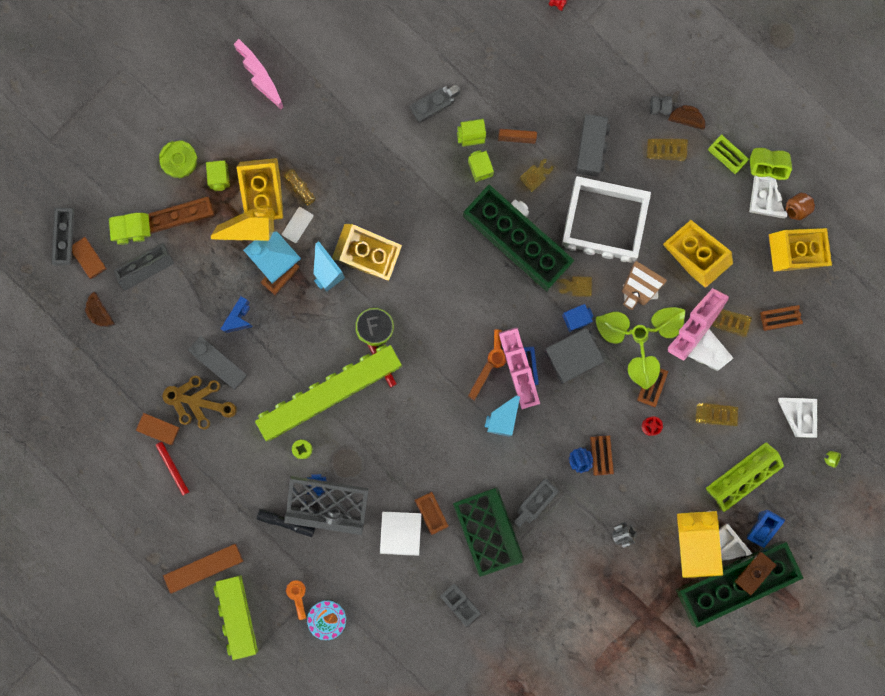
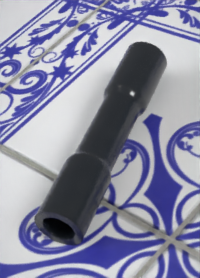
[256,509,315,538]

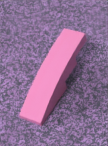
[234,39,283,109]
[668,288,729,361]
[499,327,540,409]

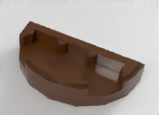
[668,105,705,130]
[85,291,115,327]

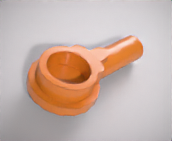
[488,330,506,368]
[286,580,306,620]

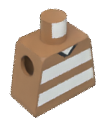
[622,261,667,310]

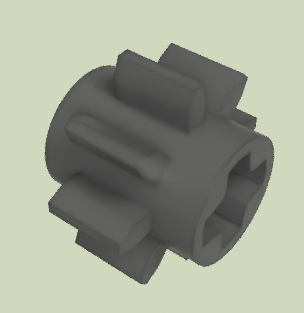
[612,522,637,548]

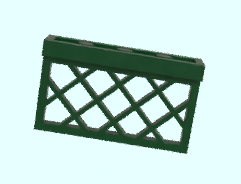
[453,487,524,577]

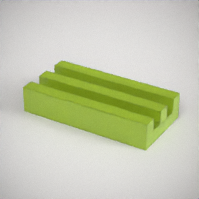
[707,134,749,174]

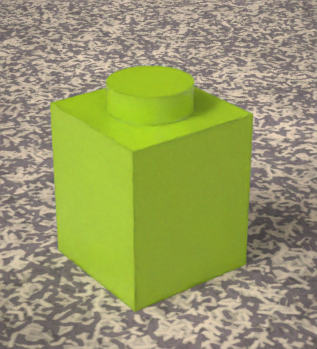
[468,150,494,182]
[206,160,230,191]

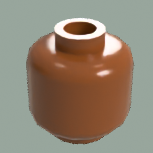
[786,192,815,221]

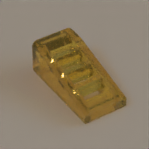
[647,139,688,161]
[711,309,752,338]
[696,403,738,426]

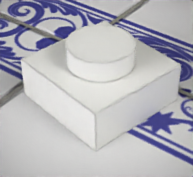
[511,199,529,217]

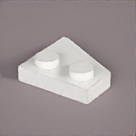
[749,176,787,219]
[778,398,817,438]

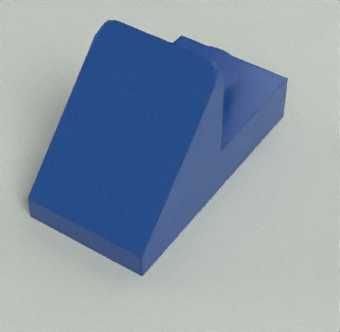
[221,296,253,333]
[747,510,785,548]

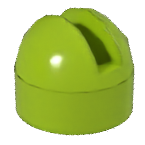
[824,451,841,468]

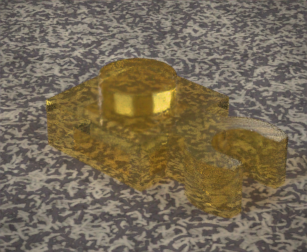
[519,159,554,192]
[559,277,592,297]

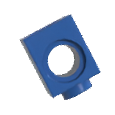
[562,304,594,333]

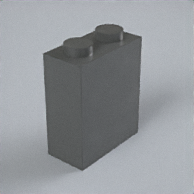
[544,328,605,384]

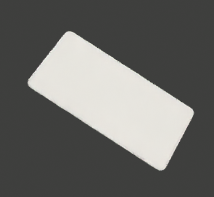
[282,207,314,243]

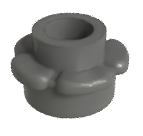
[324,509,344,525]

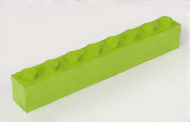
[255,344,403,442]

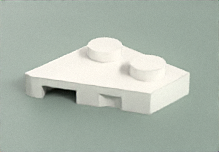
[688,329,733,371]
[719,524,752,561]

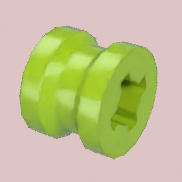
[292,440,313,459]

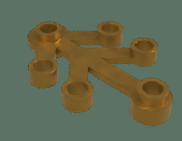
[162,376,237,430]

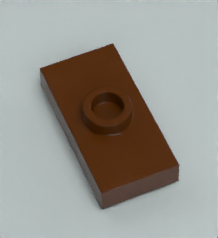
[734,552,776,595]

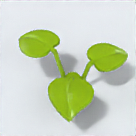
[596,307,685,389]

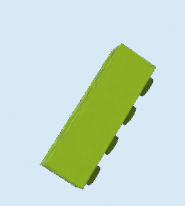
[214,575,258,660]

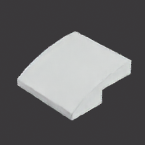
[380,512,421,556]

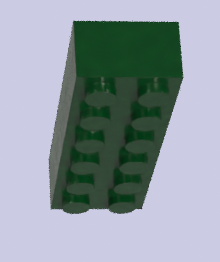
[463,184,575,292]
[675,541,804,628]

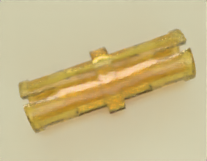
[284,169,316,206]

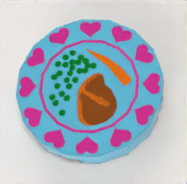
[307,600,346,640]

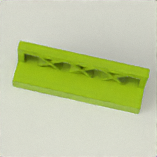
[706,442,784,512]

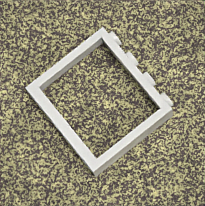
[561,176,651,263]

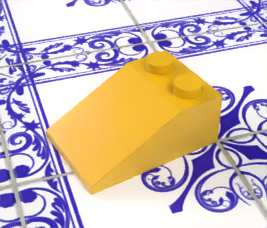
[237,158,283,220]
[211,205,274,241]
[663,220,733,288]
[332,224,402,281]
[769,228,832,272]
[677,511,723,578]

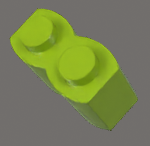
[457,119,486,147]
[749,148,792,180]
[109,213,150,245]

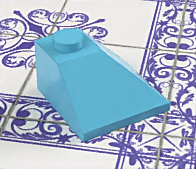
[244,231,301,284]
[314,241,345,292]
[485,396,520,437]

